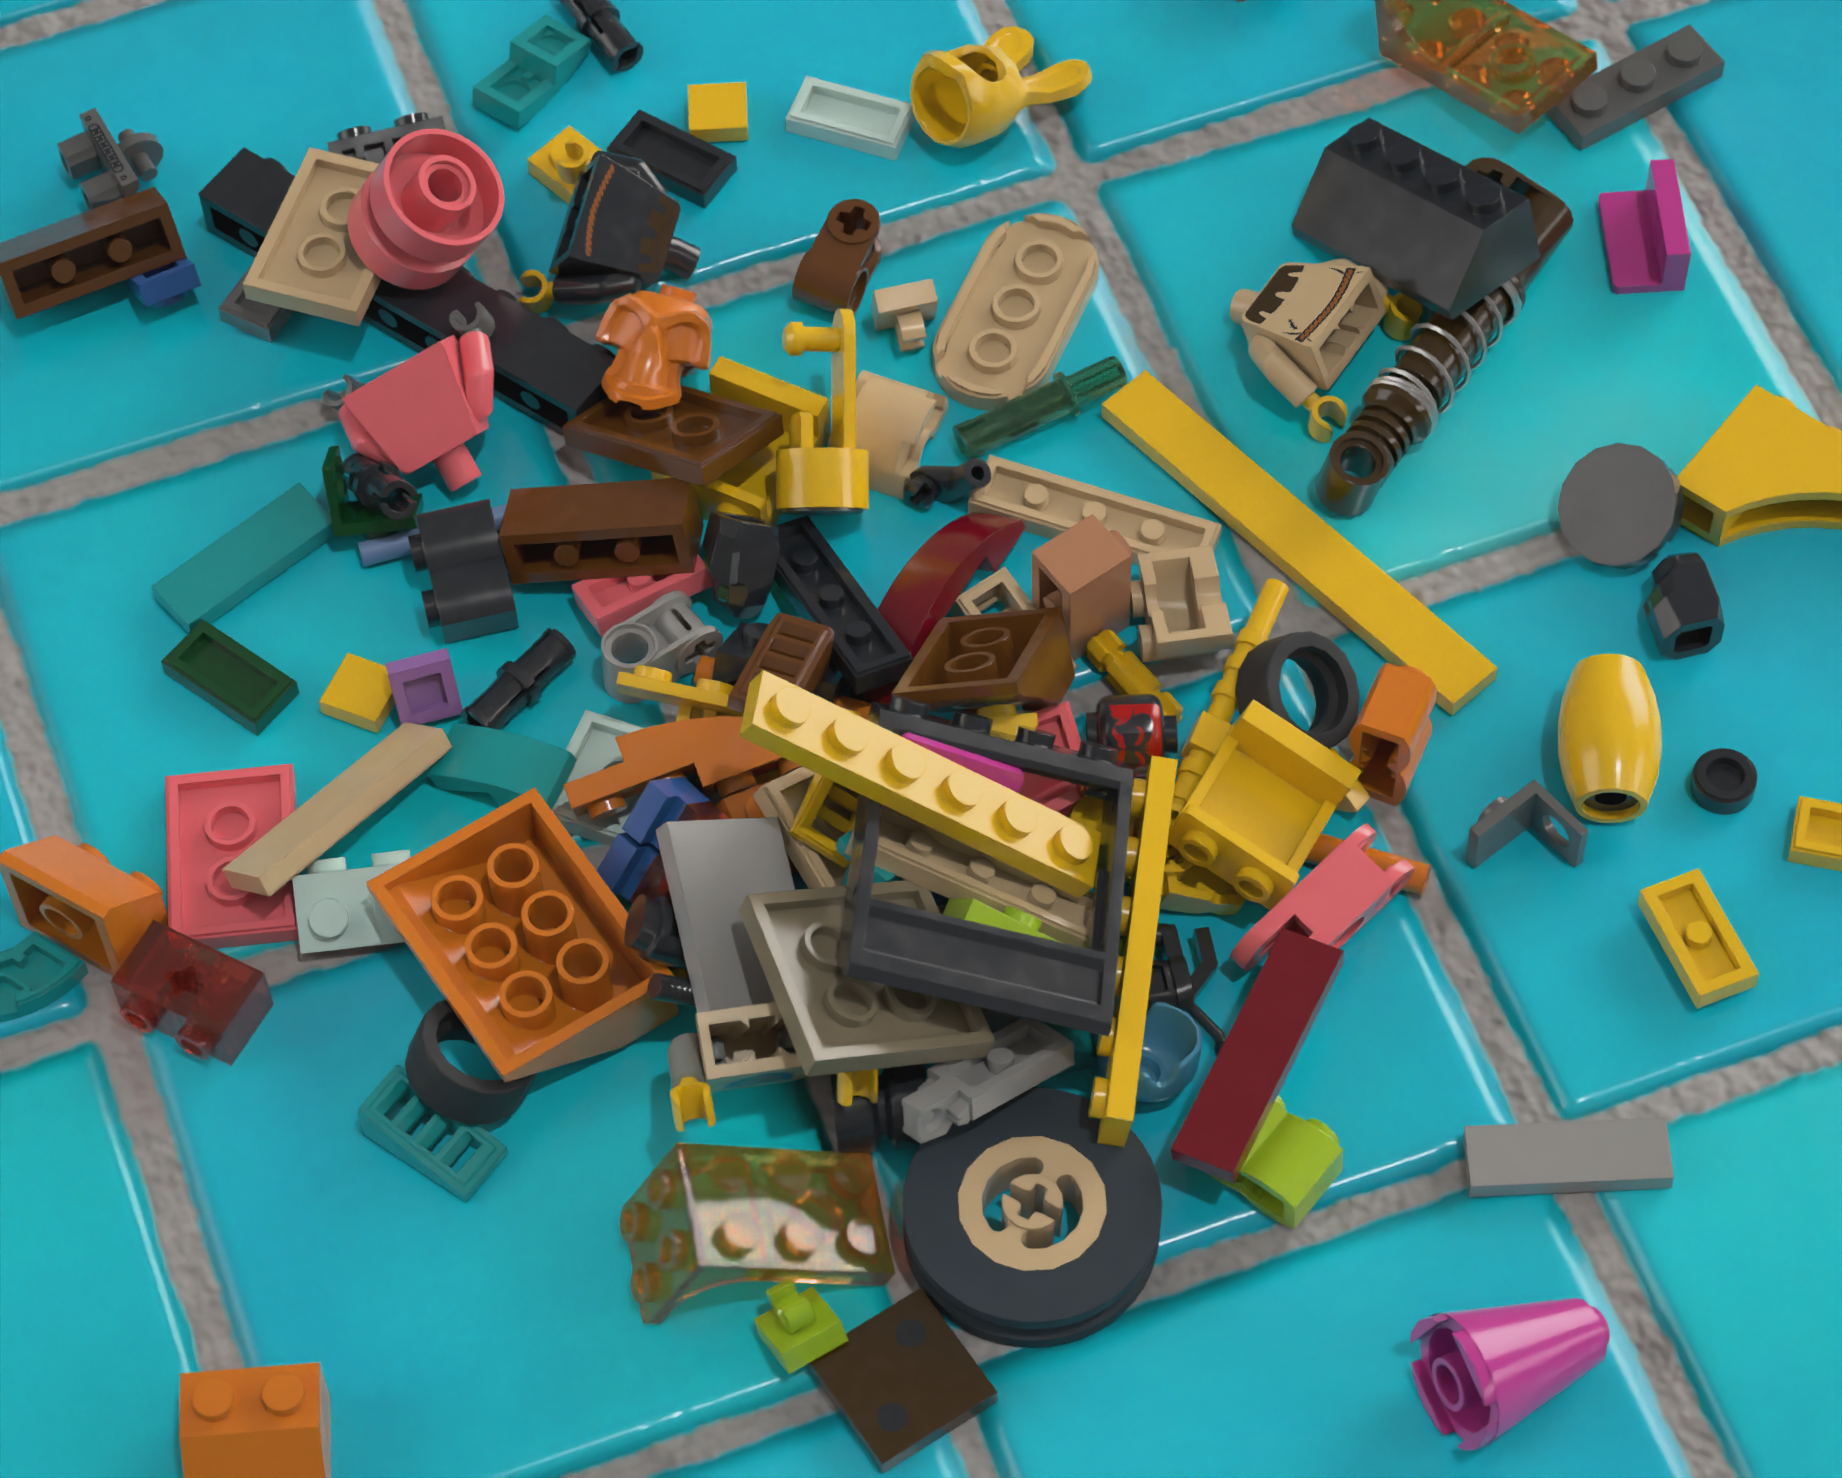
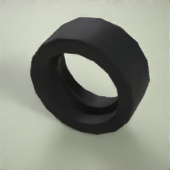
[1235,631,1360,749]
[405,999,537,1124]

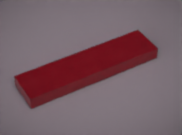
[1171,928,1344,1183]

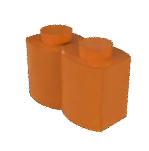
[1349,663,1437,806]

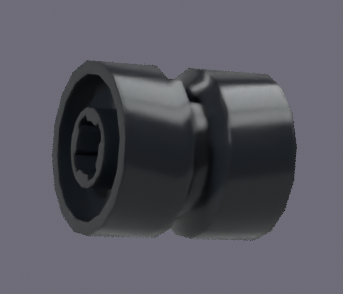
[830,1064,926,1156]

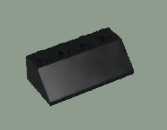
[1292,118,1541,320]

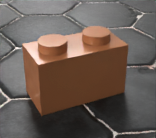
[1032,514,1133,661]

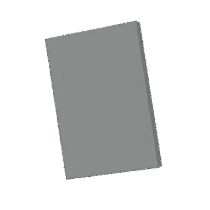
[656,817,795,1013]

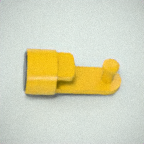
[776,309,869,515]

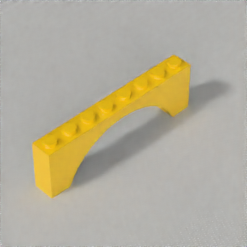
[1677,384,1842,547]

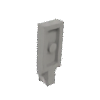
[901,1017,1074,1144]

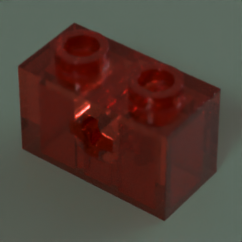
[110,920,274,1066]

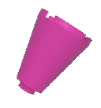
[1410,1298,1610,1451]

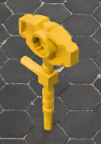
[1068,578,1289,915]

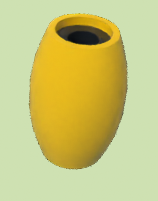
[1557,654,1662,823]

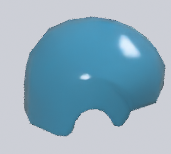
[1097,1002,1202,1102]

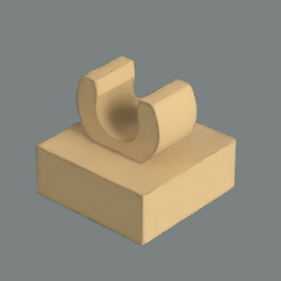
[871,278,938,352]

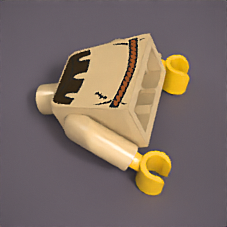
[1230,258,1422,443]

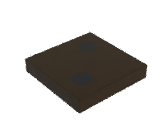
[807,1288,998,1474]

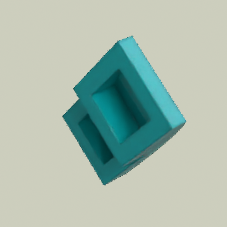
[472,15,591,130]
[427,724,577,810]

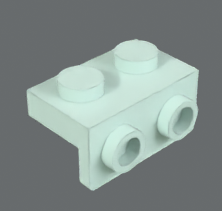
[292,850,411,954]

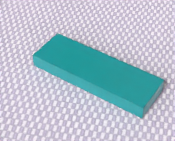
[151,483,335,633]

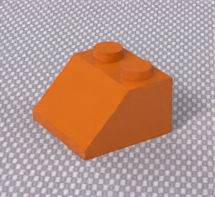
[0,835,168,982]
[179,1362,331,1478]

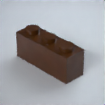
[0,187,187,320]
[499,478,704,584]

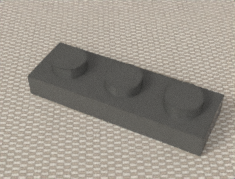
[1546,24,1725,151]

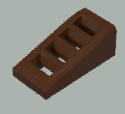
[727,613,834,713]

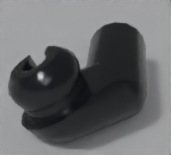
[903,458,991,510]

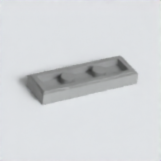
[1463,1117,1674,1197]

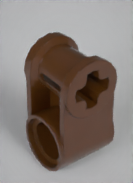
[792,199,882,315]

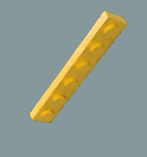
[739,670,1101,898]
[1089,756,1178,1147]

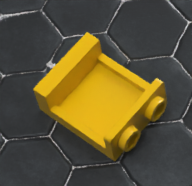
[651,356,831,524]
[1168,699,1362,910]

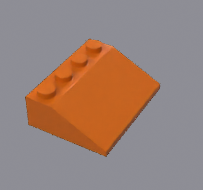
[366,787,678,1083]

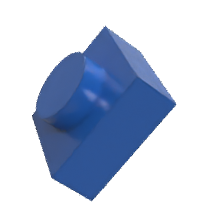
[126,257,201,308]

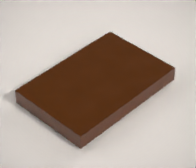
[563,385,784,487]

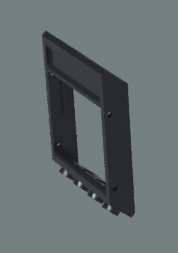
[837,695,1134,1037]

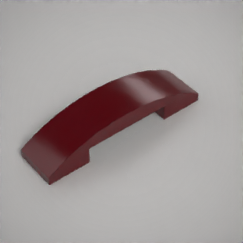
[849,512,1026,705]

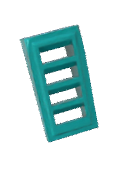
[357,1065,508,1203]

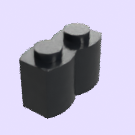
[408,499,519,643]

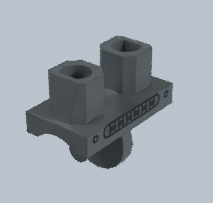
[57,108,164,210]

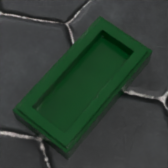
[161,619,299,736]

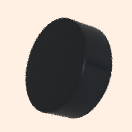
[1690,748,1758,815]

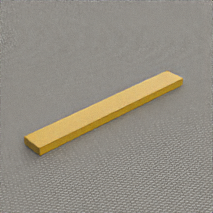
[1101,370,1498,716]

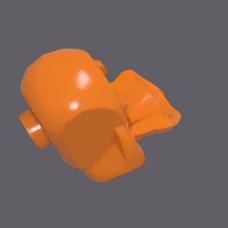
[595,284,713,410]

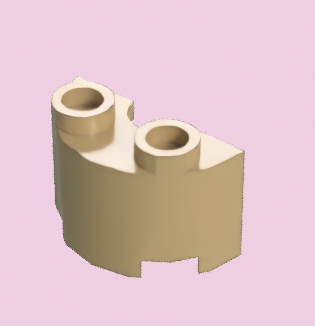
[828,370,949,500]
[1130,545,1233,663]

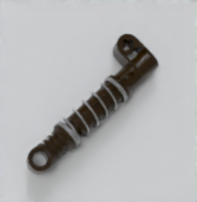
[1315,157,1574,516]

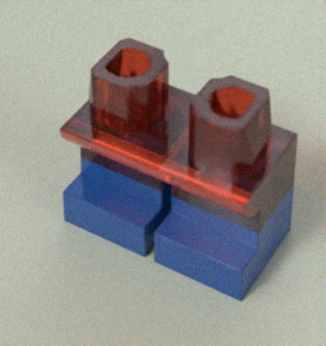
[596,777,730,904]

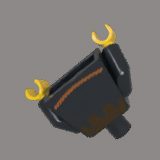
[517,138,700,314]

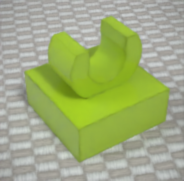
[753,1278,849,1374]

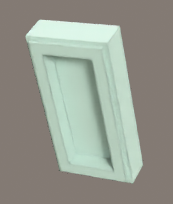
[786,76,916,161]

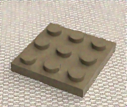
[739,880,995,1077]

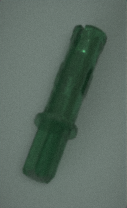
[952,356,1127,460]

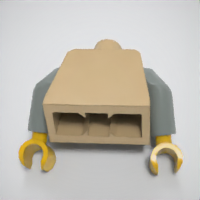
[667,1002,878,1132]

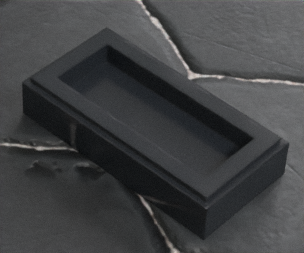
[606,109,737,209]

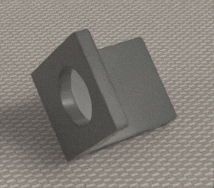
[1465,779,1588,868]

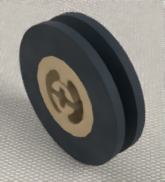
[903,1087,1162,1348]

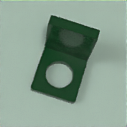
[322,446,424,540]

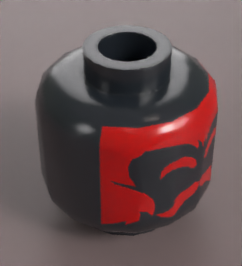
[1086,694,1178,778]

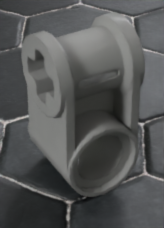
[601,590,723,704]

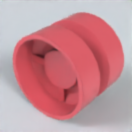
[347,129,504,290]

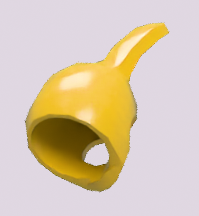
[910,26,1092,149]

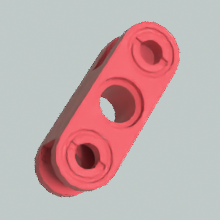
[1230,823,1415,971]

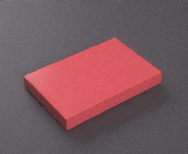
[165,764,299,953]

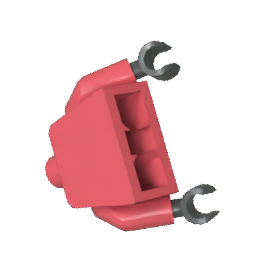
[323,302,495,492]

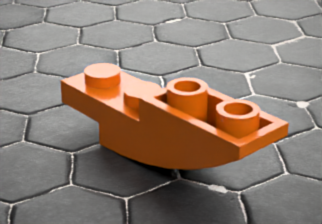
[563,716,802,821]

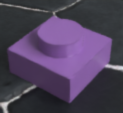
[385,648,463,725]

